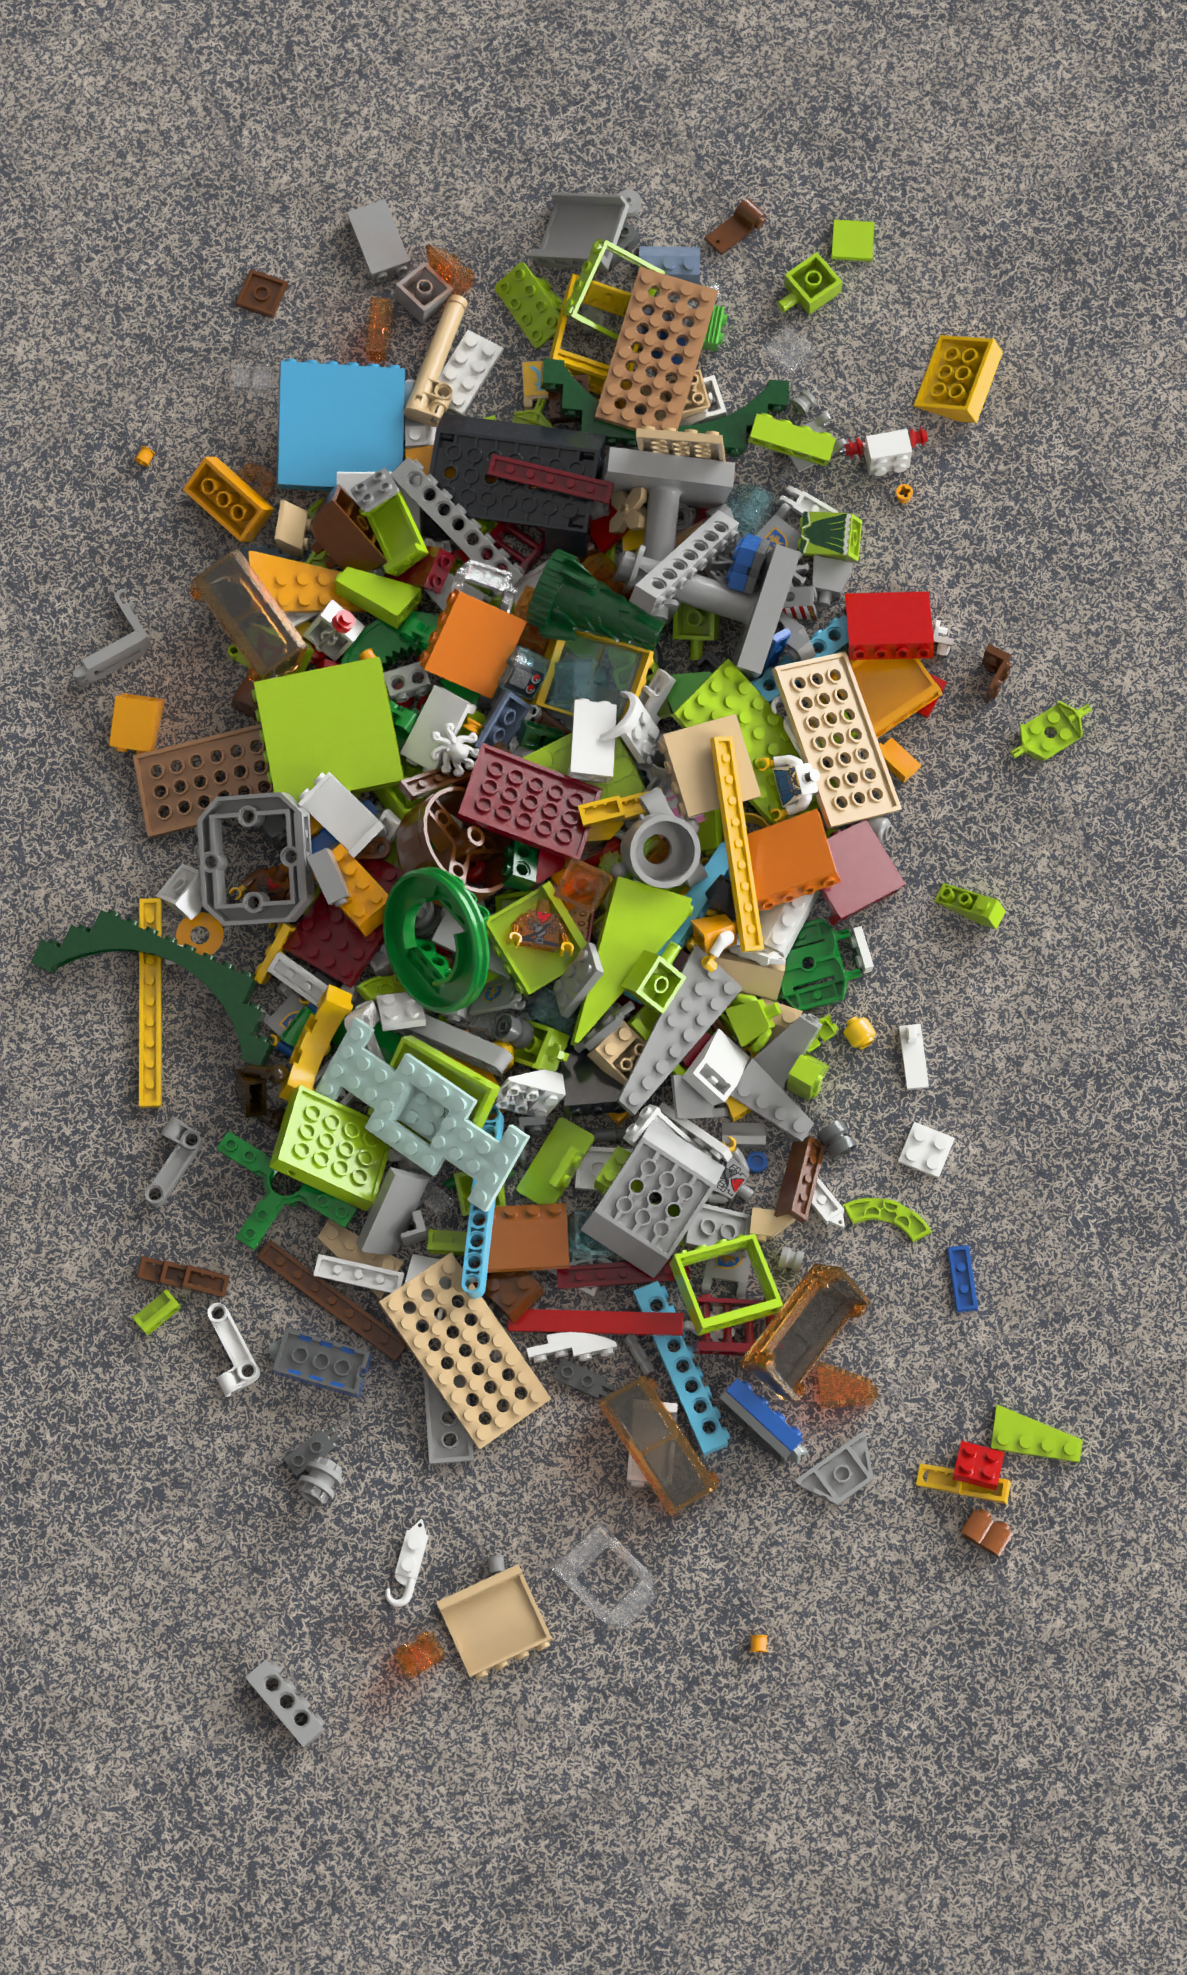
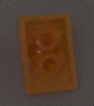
[426,244,475,296]

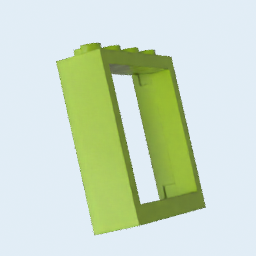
[563,238,665,342]
[669,1233,783,1336]

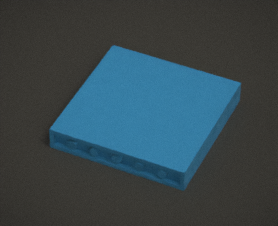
[276,359,405,491]

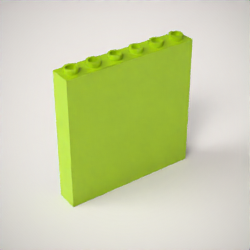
[251,657,404,802]

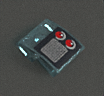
[498,645,551,701]

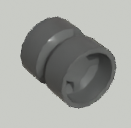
[493,1013,534,1049]
[817,1119,857,1160]

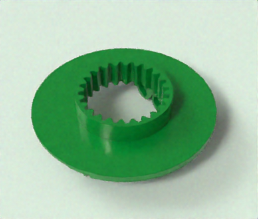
[341,611,481,749]

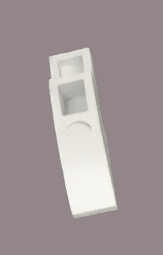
[639,668,676,725]
[527,1332,617,1363]

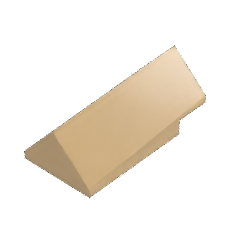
[708,948,786,1001]

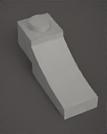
[778,611,816,662]

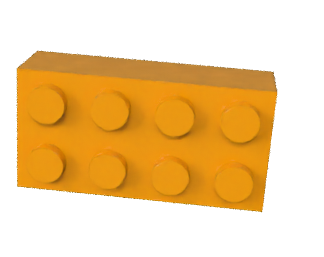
[182,457,275,542]
[313,843,388,937]

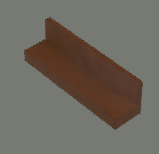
[774,1136,825,1223]

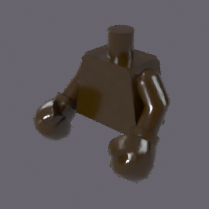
[235,1064,288,1130]

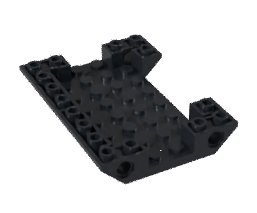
[423,413,606,558]

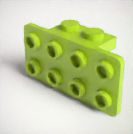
[495,262,563,348]
[517,1117,595,1204]

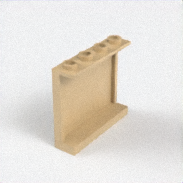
[658,714,761,820]
[436,1564,552,1680]

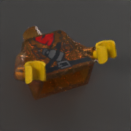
[506,899,574,957]

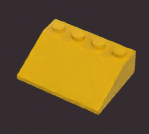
[913,335,1003,423]

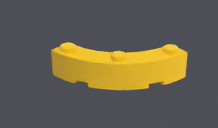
[278,984,353,1101]

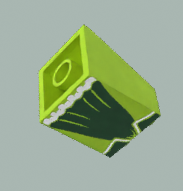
[798,511,862,562]

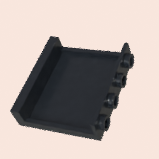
[561,1038,652,1118]

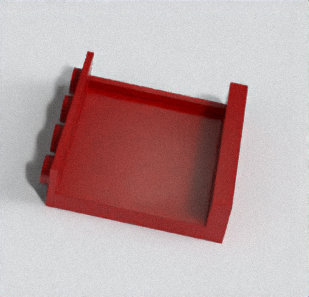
[844,591,934,660]

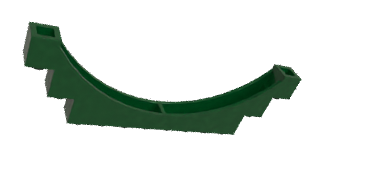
[540,358,789,457]
[31,909,274,1066]

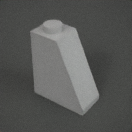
[307,848,351,907]

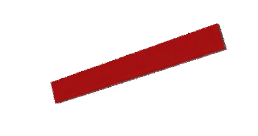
[507,1309,684,1336]

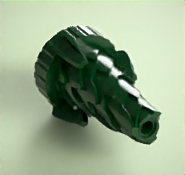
[526,549,666,651]

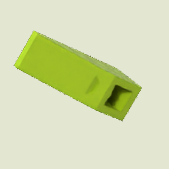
[934,883,1006,930]

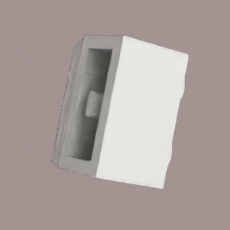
[679,375,726,426]
[682,1029,750,1106]
[493,1069,566,1117]
[403,1254,451,1324]

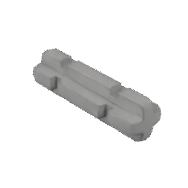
[624,1335,654,1375]

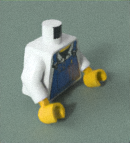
[757,755,820,822]

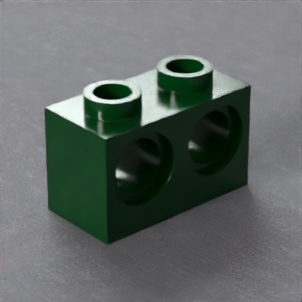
[516,719,566,751]
[502,840,538,892]

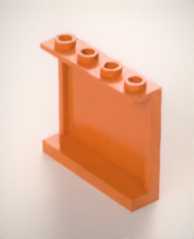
[419,588,527,699]
[747,809,841,911]

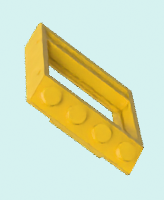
[549,273,639,395]

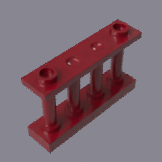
[470,522,545,576]
[692,1294,784,1357]

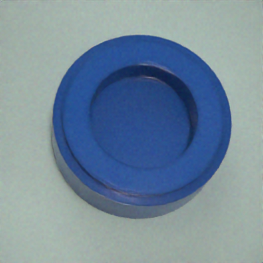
[746,1151,768,1174]

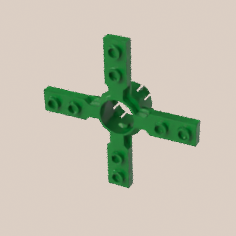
[216,1131,357,1251]

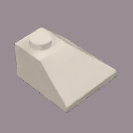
[405,417,437,449]
[156,864,203,920]

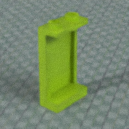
[359,491,429,577]

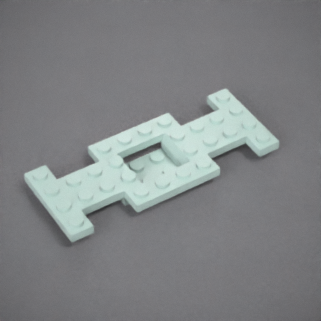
[315,1018,530,1212]

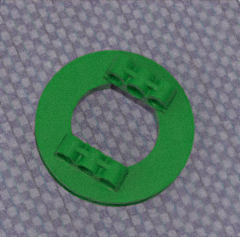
[383,867,490,1013]

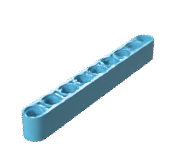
[623,842,730,1005]
[461,1105,504,1299]

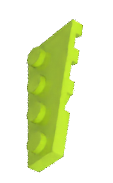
[991,1405,1083,1463]

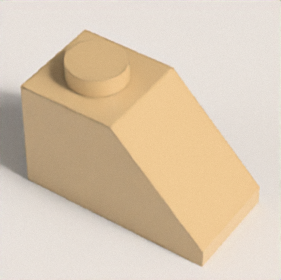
[749,1208,795,1243]

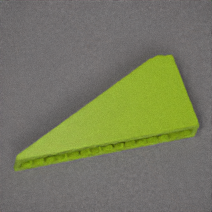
[570,876,694,1046]

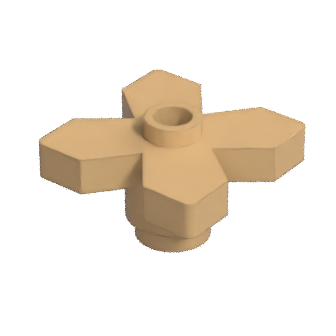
[609,487,647,535]

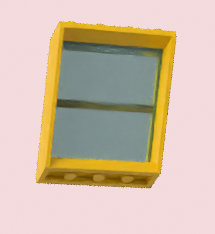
[528,630,654,725]

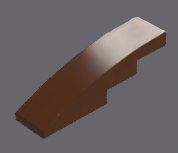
[136,1256,230,1298]

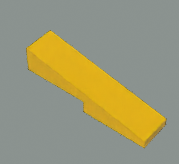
[578,788,662,827]
[916,1463,1011,1504]

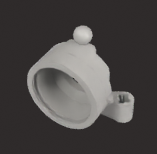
[610,787,708,888]

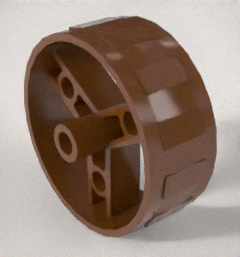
[397,787,513,908]

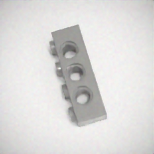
[245,1660,325,1748]

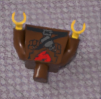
[229,864,291,930]

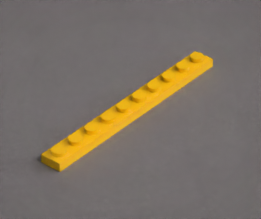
[710,736,764,952]
[139,898,162,1108]

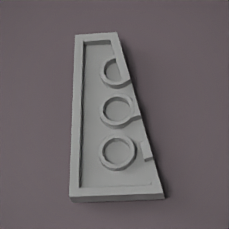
[729,1058,814,1142]

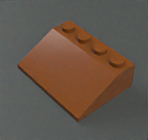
[479,1203,570,1273]

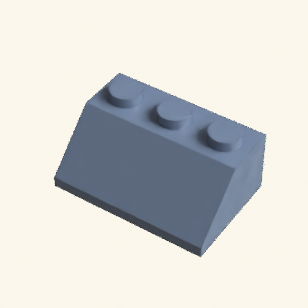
[639,246,700,285]
[471,690,531,751]

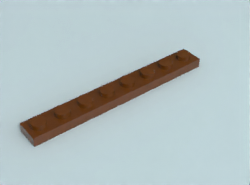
[257,1240,408,1363]

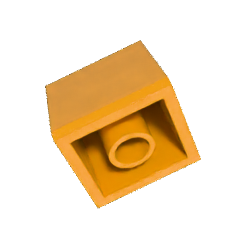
[109,693,165,754]

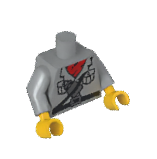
[707,1136,755,1204]

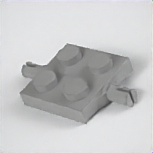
[574,1001,635,1053]

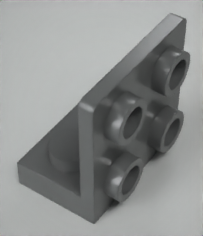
[515,1116,547,1169]

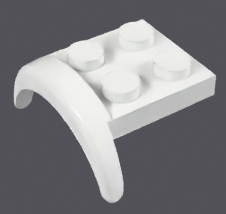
[599,691,660,763]

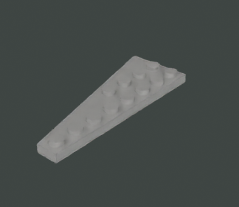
[616,945,743,1116]

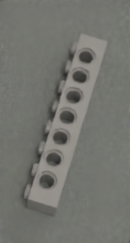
[390,457,526,596]
[629,510,739,614]

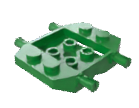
[769,918,862,1012]

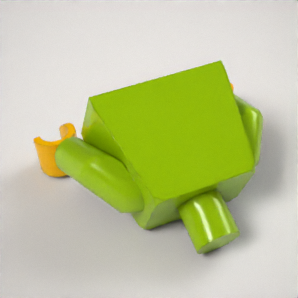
[725,994,781,1060]

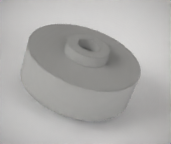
[619,189,642,217]

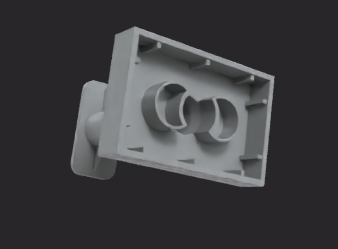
[599,447,735,624]
[614,544,801,681]

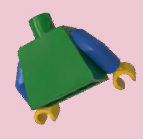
[270,998,334,1057]

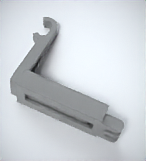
[73,589,152,687]

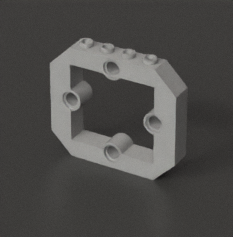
[196,792,315,926]

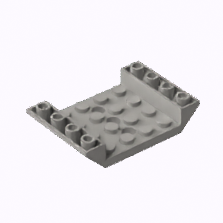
[580,1120,725,1278]

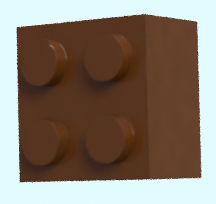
[483,1271,545,1324]

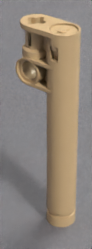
[404,294,468,427]

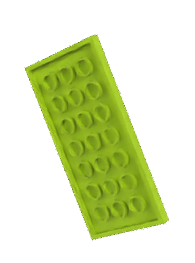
[671,658,837,825]

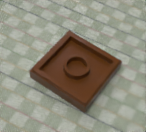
[235,269,288,319]

